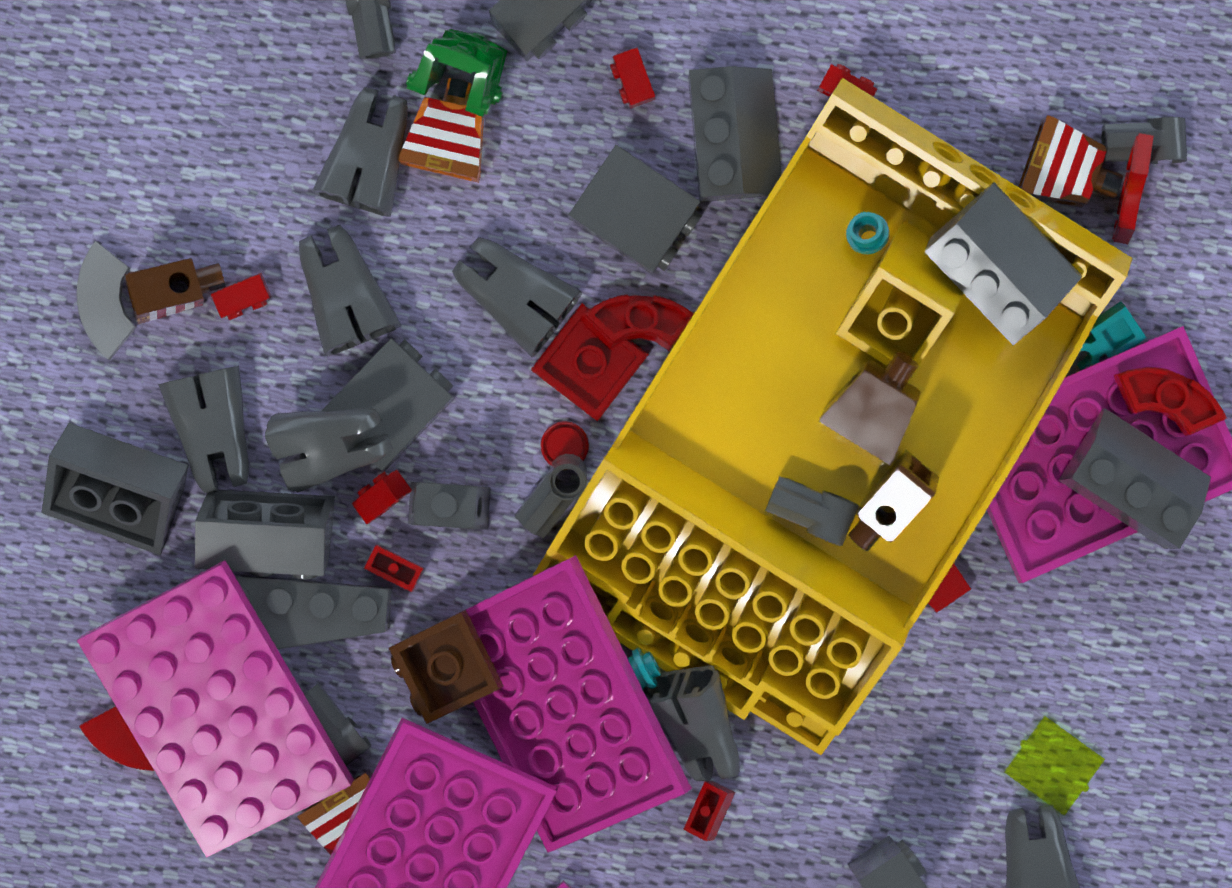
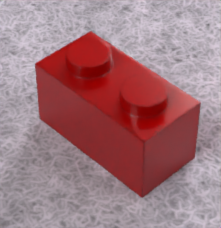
[610,47,655,109]
[817,64,878,97]
[211,273,271,320]
[351,469,412,525]
[364,544,425,592]
[683,781,736,841]

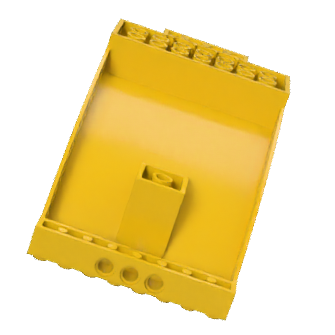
[533,78,1133,755]

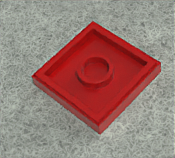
[531,303,649,422]

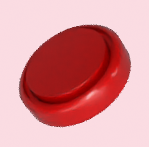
[541,421,589,470]

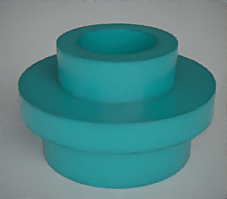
[846,212,890,254]
[627,648,661,689]

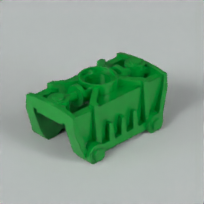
[406,29,508,117]

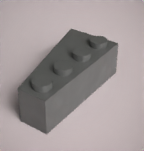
[234,574,393,649]

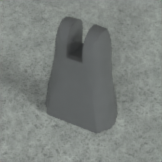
[312,87,408,217]
[299,225,401,356]
[452,237,582,358]
[158,365,249,493]
[265,408,393,492]
[643,665,740,781]
[1005,805,1080,888]

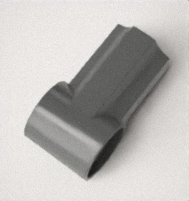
[345,0,396,59]
[1101,117,1187,164]
[515,454,587,539]
[765,476,859,546]
[304,683,371,766]

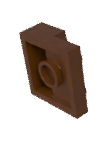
[389,610,504,724]

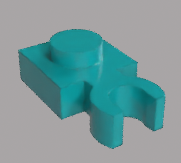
[1077,301,1147,370]

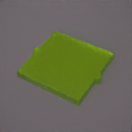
[1004,716,1105,816]

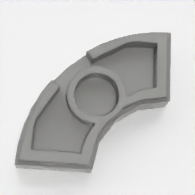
[77,241,137,360]

